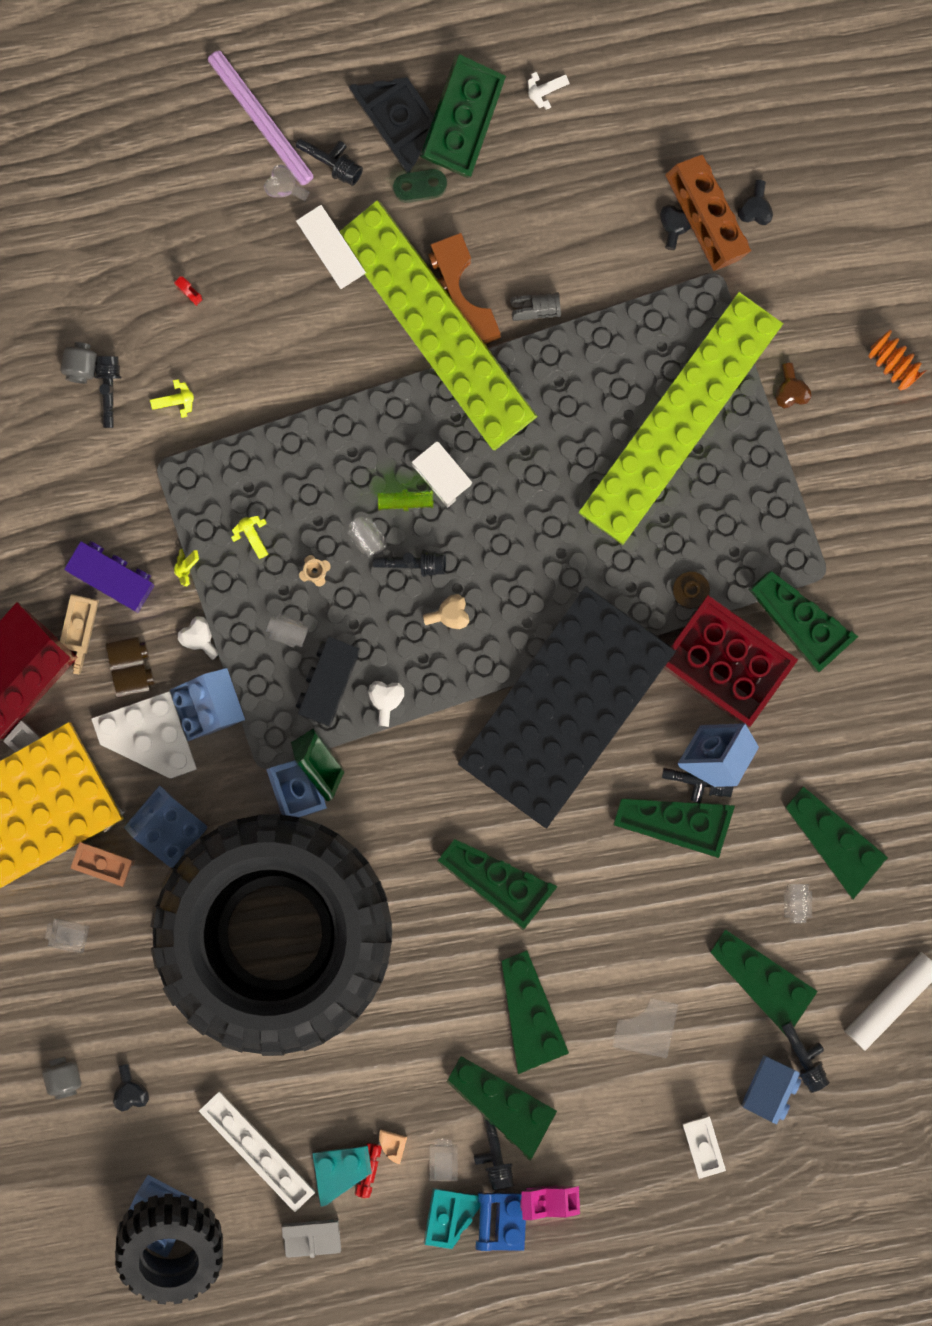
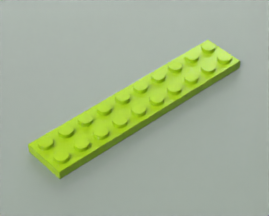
[339,200,538,450]
[579,292,784,545]

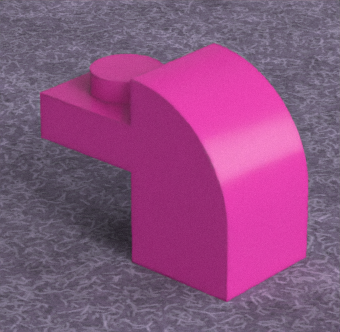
[520,1186,580,1220]

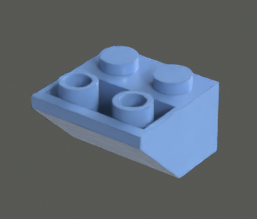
[170,668,245,741]
[741,1055,801,1124]

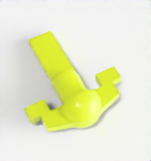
[150,379,194,418]
[231,516,268,559]
[174,549,199,586]

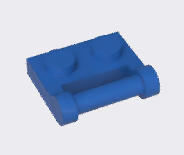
[475,1192,526,1251]

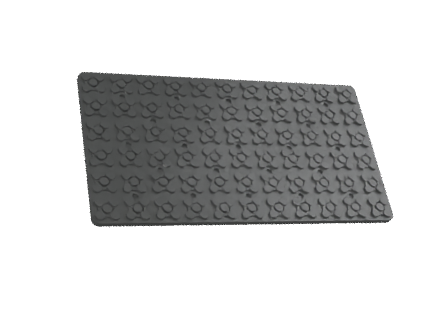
[157,273,826,769]

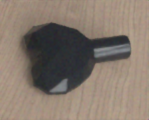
[738,180,773,225]
[660,204,691,251]
[113,1064,149,1112]

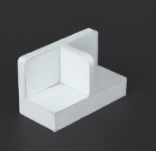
[412,442,472,508]
[682,1114,726,1179]

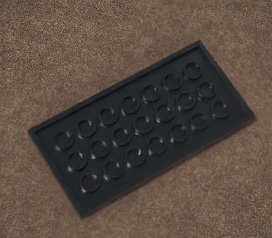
[458,585,676,829]

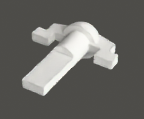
[527,72,570,110]

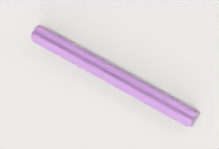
[208,51,314,185]

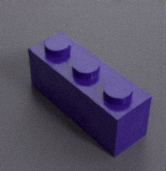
[64,541,155,613]

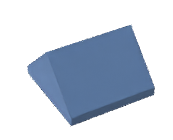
[266,761,327,817]

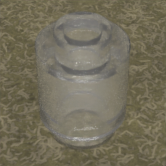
[348,516,387,558]
[266,613,309,648]
[784,884,812,923]

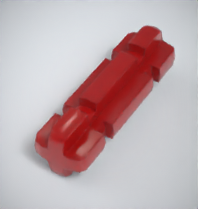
[354,1143,382,1198]

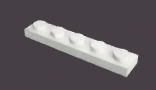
[199,1091,316,1212]

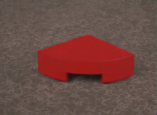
[174,276,203,306]

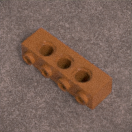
[665,154,751,271]

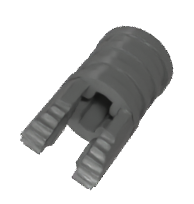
[510,292,561,321]

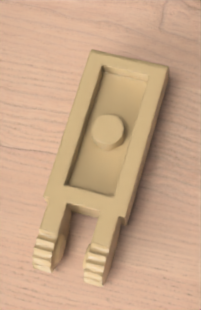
[60,594,99,675]

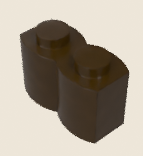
[106,637,155,698]

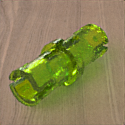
[378,489,433,511]

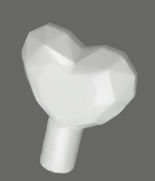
[178,616,219,661]
[368,681,404,727]

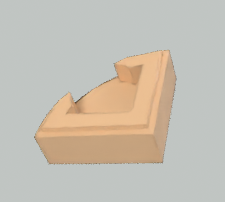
[379,1129,407,1164]

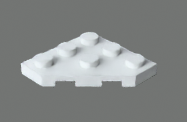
[92,691,197,779]

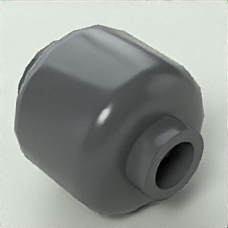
[60,342,98,384]
[42,1057,82,1100]

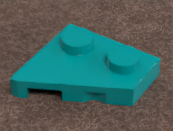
[313,1146,372,1207]
[423,1188,480,1249]

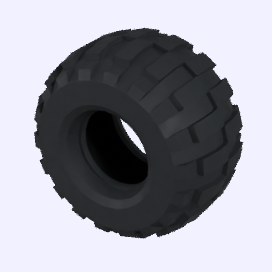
[150,814,392,1056]

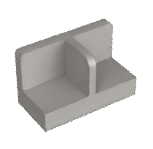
[282,1219,341,1258]

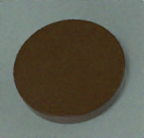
[673,572,710,609]

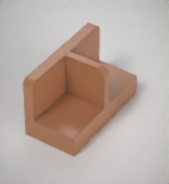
[71,842,136,887]

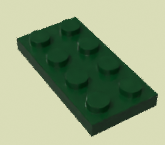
[420,54,506,178]

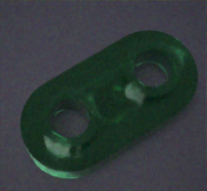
[393,169,447,203]

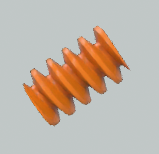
[868,330,928,391]

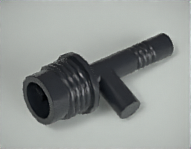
[296,138,363,186]
[94,356,122,428]
[373,550,446,577]
[661,768,734,803]
[781,1021,830,1093]
[474,1118,514,1191]

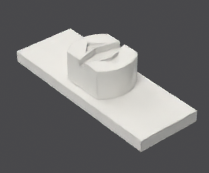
[296,205,366,289]

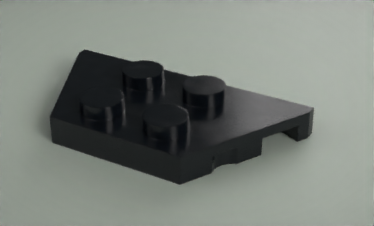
[348,77,434,174]

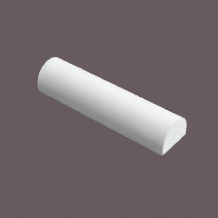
[844,952,932,1051]

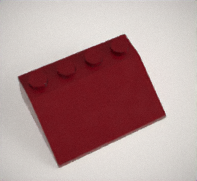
[663,595,798,728]
[0,602,78,739]

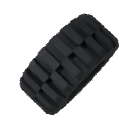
[115,1193,223,1305]

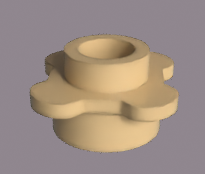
[299,555,331,587]

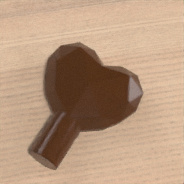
[776,363,811,409]

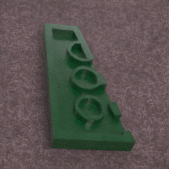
[748,571,859,673]
[785,787,888,900]
[613,799,735,858]
[437,839,558,930]
[710,929,818,1038]
[502,950,569,1074]
[446,1056,557,1161]

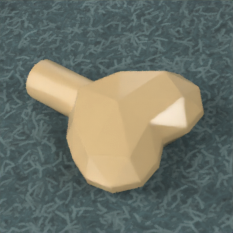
[423,594,470,629]

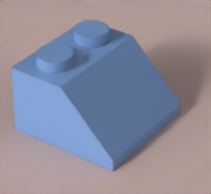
[678,723,759,787]

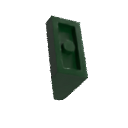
[291,728,344,801]

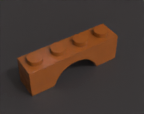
[428,233,501,344]

